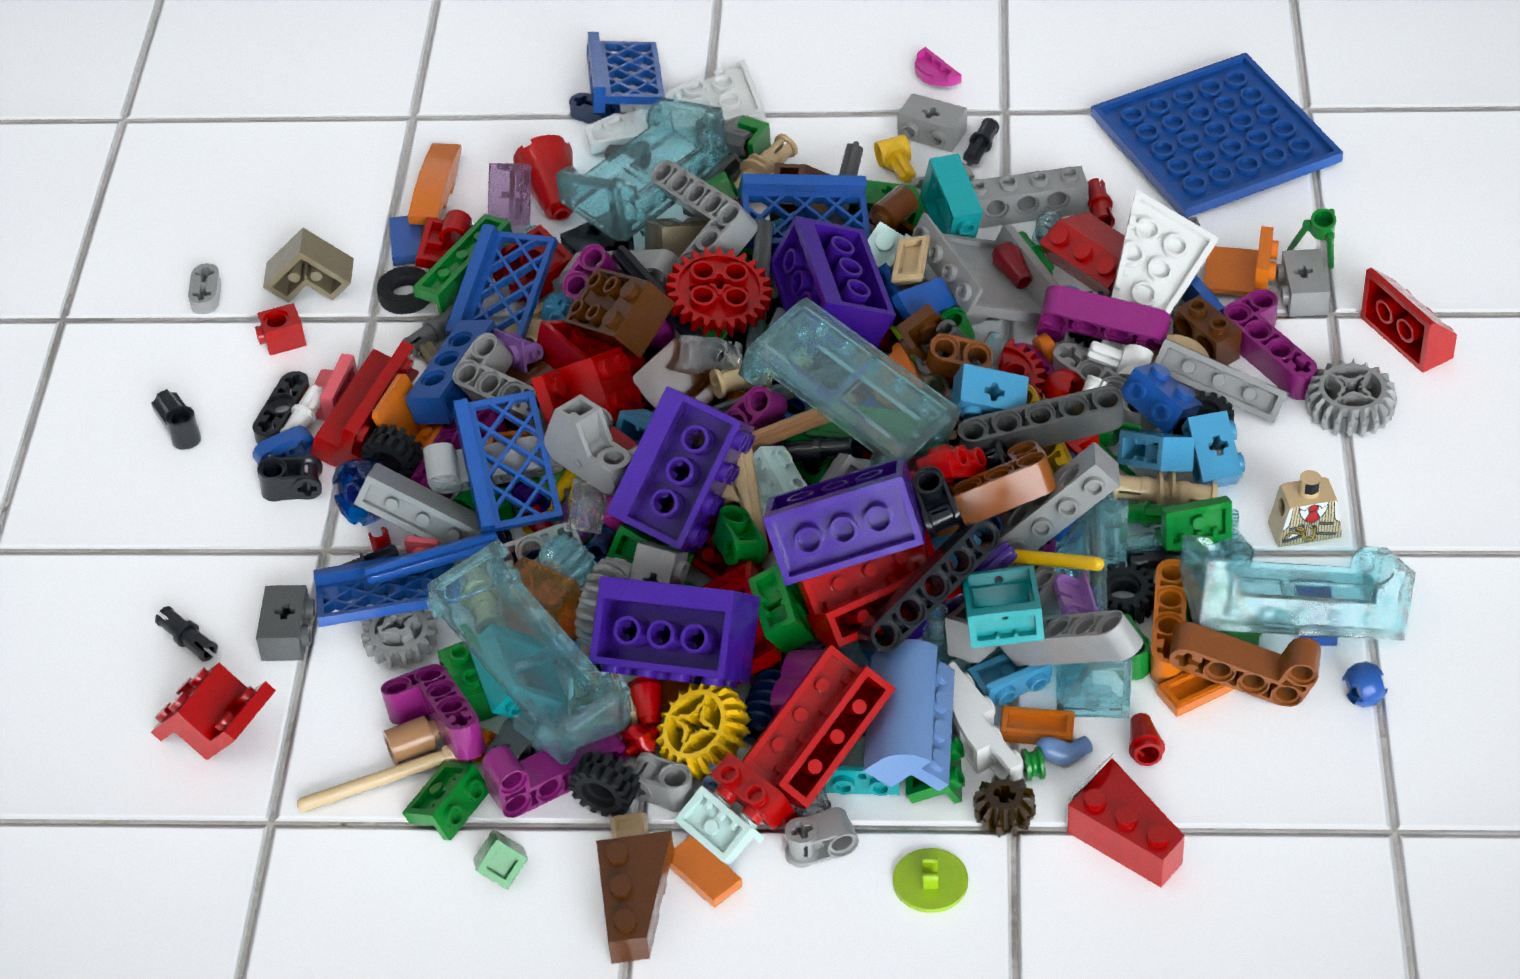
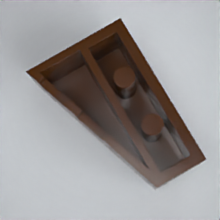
[596,830,674,964]

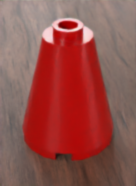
[513,134,575,221]

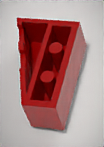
[1067,758,1185,888]

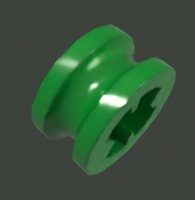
[1020,746,1046,782]

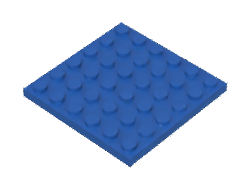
[1091,52,1343,218]

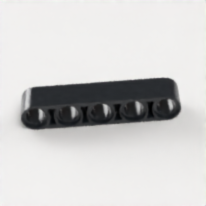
[857,520,1000,653]

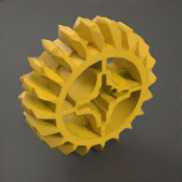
[656,683,751,780]

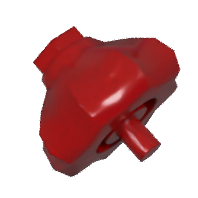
[621,724,660,759]

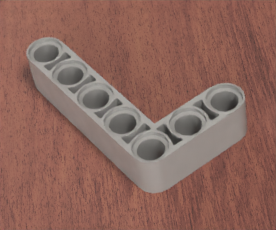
[650,159,758,265]
[999,567,1143,667]

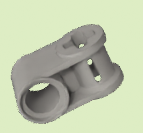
[632,752,695,812]
[785,807,859,867]

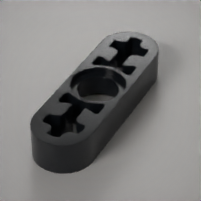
[252,371,310,444]

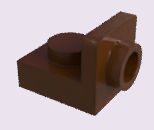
[896,303,944,362]

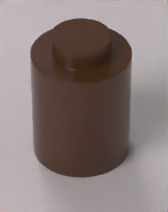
[870,185,919,230]

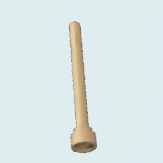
[297,744,469,811]

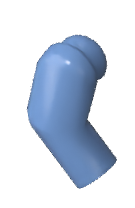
[1036,736,1093,766]

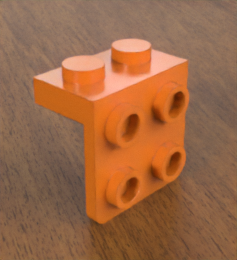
[1203,226,1279,296]
[372,374,444,449]

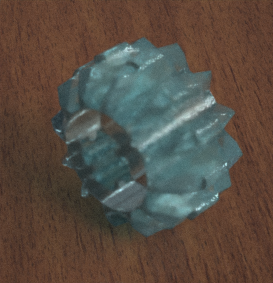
[537,533,597,594]

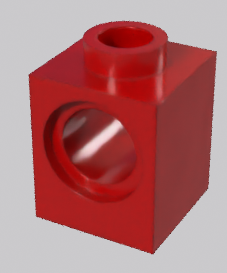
[254,303,307,356]

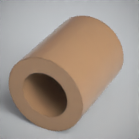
[382,715,441,765]

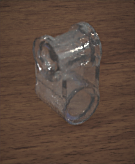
[674,335,742,375]

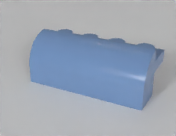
[863,639,955,791]

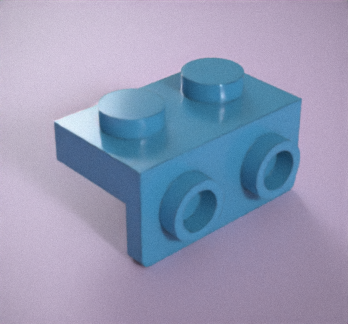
[967,653,1053,706]

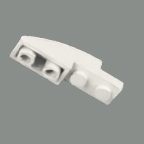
[948,662,1025,782]

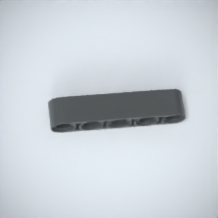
[958,386,1124,452]

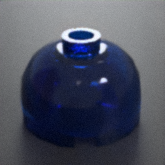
[332,458,386,526]

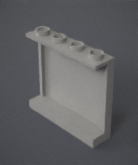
[911,213,1059,324]

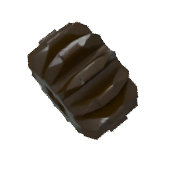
[973,773,1036,838]

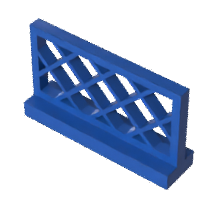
[586,32,665,113]
[737,173,871,248]
[445,224,558,339]
[453,390,563,534]
[313,553,459,627]

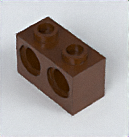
[1173,295,1242,365]

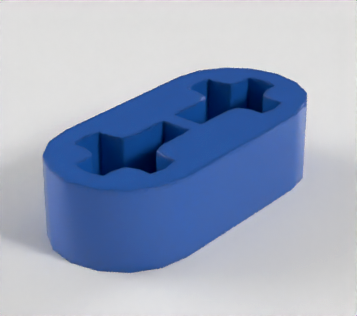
[252,426,314,465]

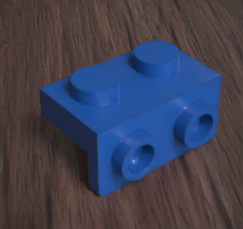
[1120,363,1203,433]

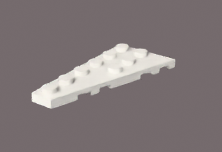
[585,58,766,154]
[1101,189,1219,371]

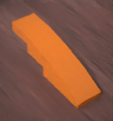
[407,143,462,225]

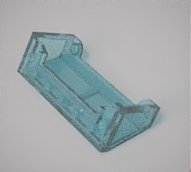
[556,97,728,242]
[738,297,962,471]
[1056,500,1133,718]
[1179,535,1416,641]
[426,539,631,755]

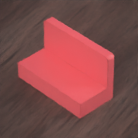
[314,353,357,421]

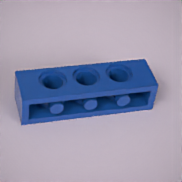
[405,320,497,424]

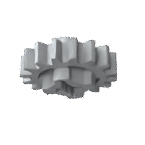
[361,610,439,668]

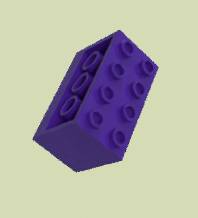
[770,216,896,359]
[606,386,755,553]
[763,456,926,586]
[589,576,761,689]

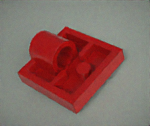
[415,209,473,269]

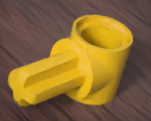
[874,134,916,184]

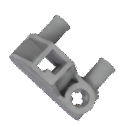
[544,394,638,496]

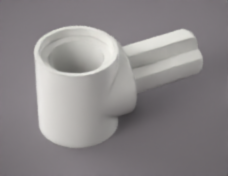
[1087,341,1154,380]

